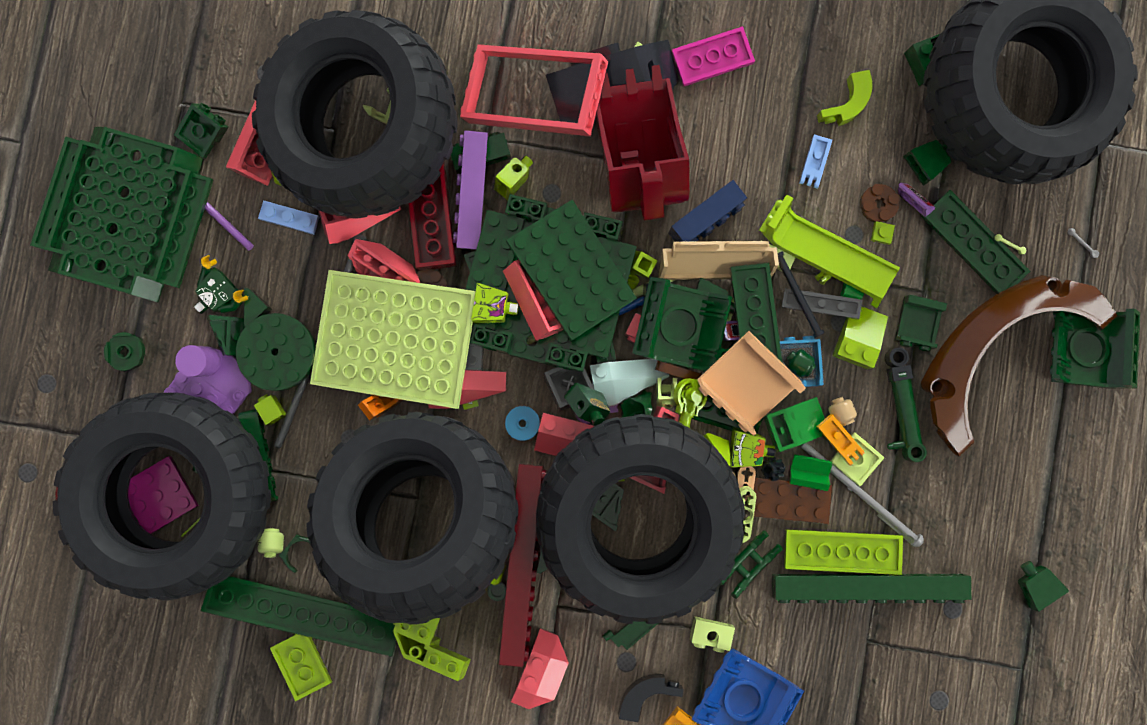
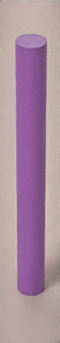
[205,202,254,251]

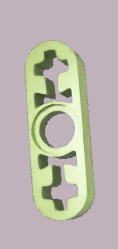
[740,486,756,543]

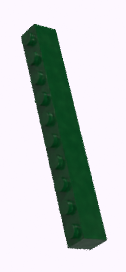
[772,574,972,603]

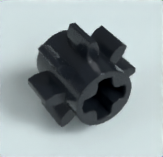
[761,457,786,481]

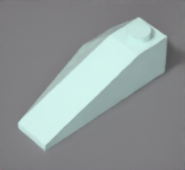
[590,359,669,407]

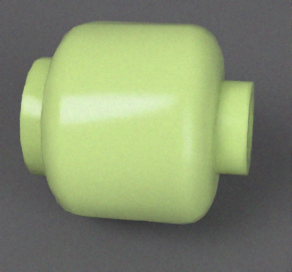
[257,528,284,558]

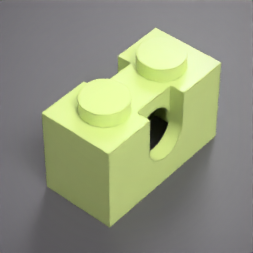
[690,616,735,653]

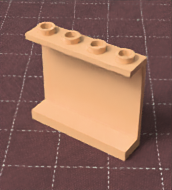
[697,331,806,436]

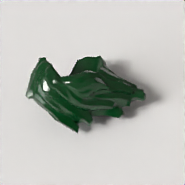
[620,390,653,418]

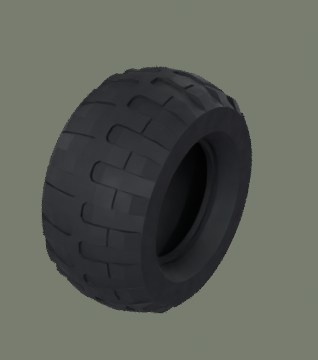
[923,0,1138,185]
[252,10,458,219]
[53,393,271,601]
[306,412,519,625]
[536,414,745,624]

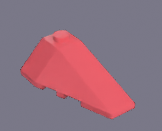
[318,206,401,244]
[428,370,506,409]

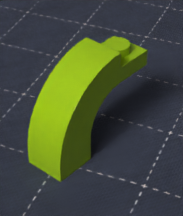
[817,70,872,126]

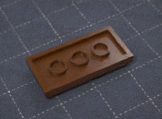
[754,478,832,524]

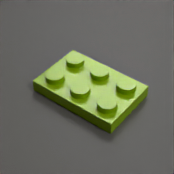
[270,634,332,701]

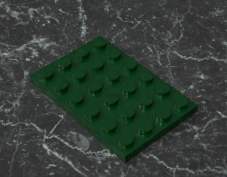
[506,199,637,341]

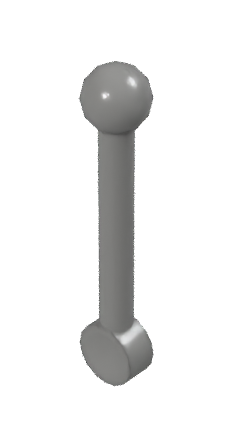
[1067,228,1099,258]

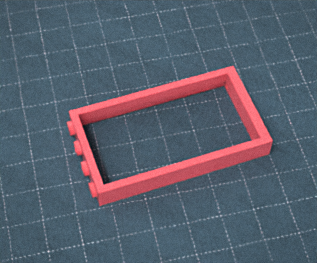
[460,45,608,136]

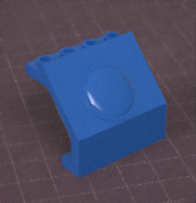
[692,648,804,725]

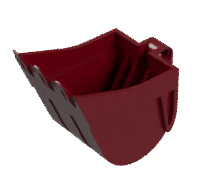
[596,65,689,221]

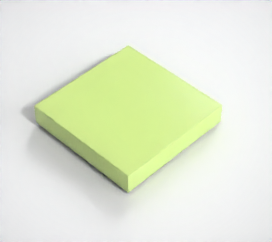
[830,432,885,487]

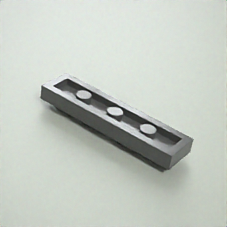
[782,288,862,320]

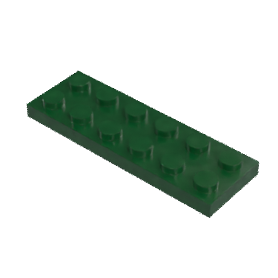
[921,190,1031,294]
[730,263,783,363]

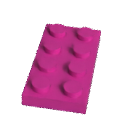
[671,26,755,87]

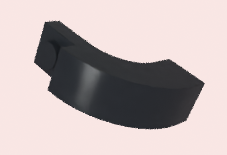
[618,674,684,722]

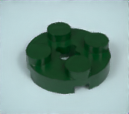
[104,332,145,371]

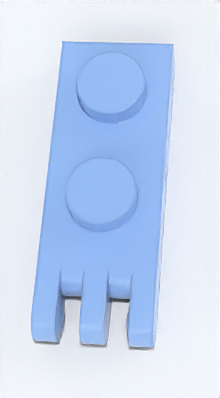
[799,134,832,189]

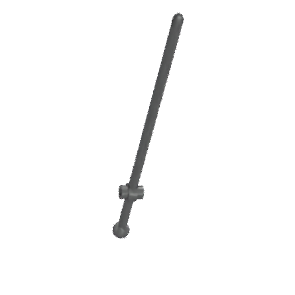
[274,234,367,448]

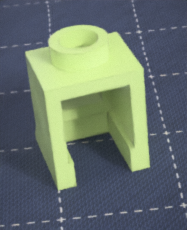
[656,378,677,409]

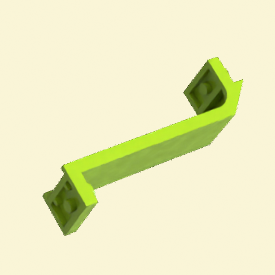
[759,195,900,308]

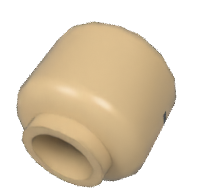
[828,397,857,426]

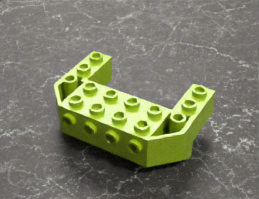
[393,565,507,681]

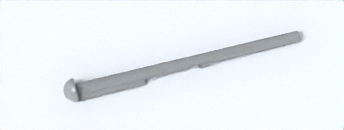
[801,442,924,547]

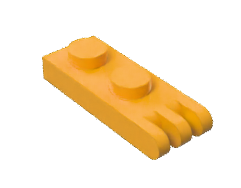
[816,414,865,466]

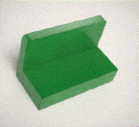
[789,454,832,491]

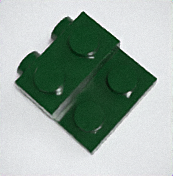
[174,103,229,158]

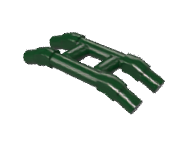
[720,530,783,599]

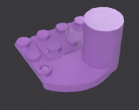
[164,345,252,415]

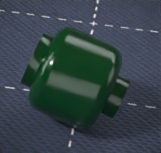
[786,349,816,378]

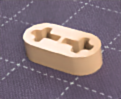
[736,466,756,501]

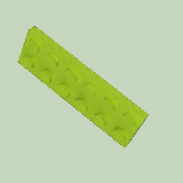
[784,529,903,575]

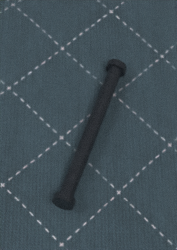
[777,251,825,338]

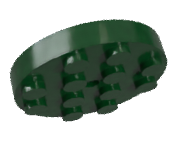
[236,313,316,391]

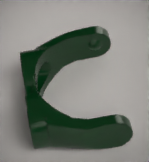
[279,534,310,573]

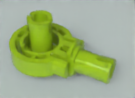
[673,378,707,428]

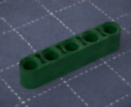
[238,409,278,502]

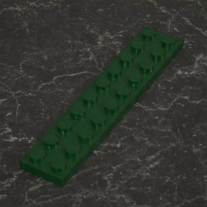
[200,576,397,657]

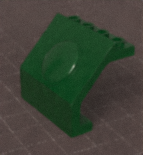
[632,277,732,371]
[1050,308,1140,389]

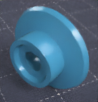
[505,406,540,441]

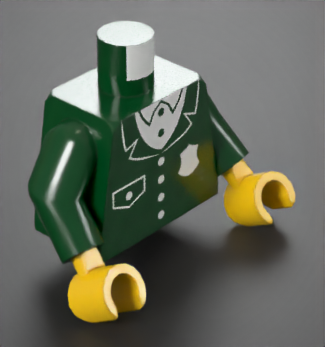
[194,255,248,314]

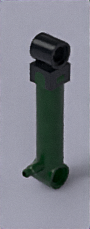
[884,348,927,462]

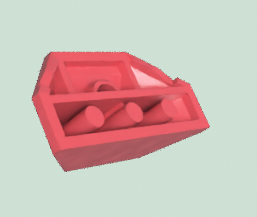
[348,239,420,283]
[511,628,569,709]

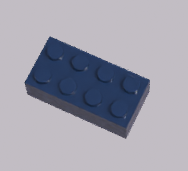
[668,180,747,242]

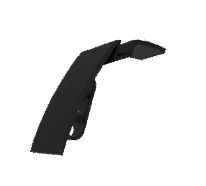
[546,40,679,123]

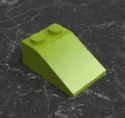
[832,306,888,370]

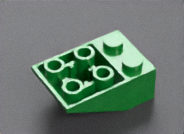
[763,397,825,452]

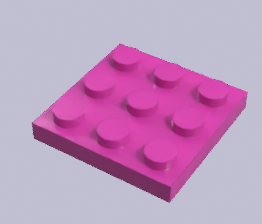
[128,456,199,534]

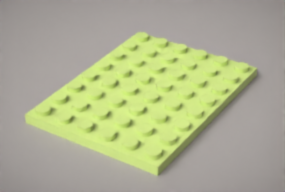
[310,270,476,409]

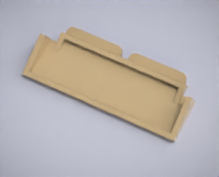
[659,241,779,280]

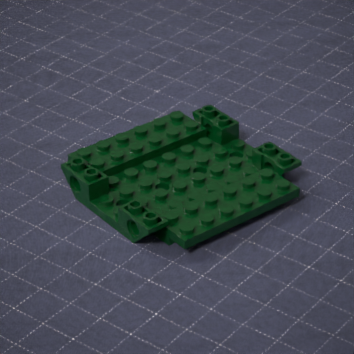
[30,127,214,302]
[465,194,637,372]

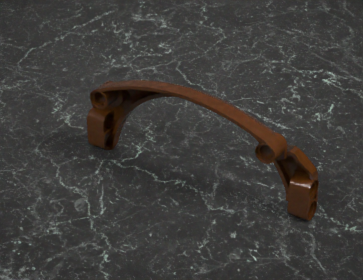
[921,275,1117,456]

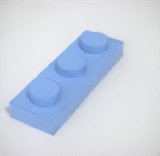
[258,200,320,235]

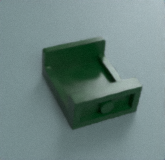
[894,295,947,352]

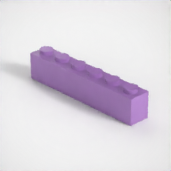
[453,131,488,249]

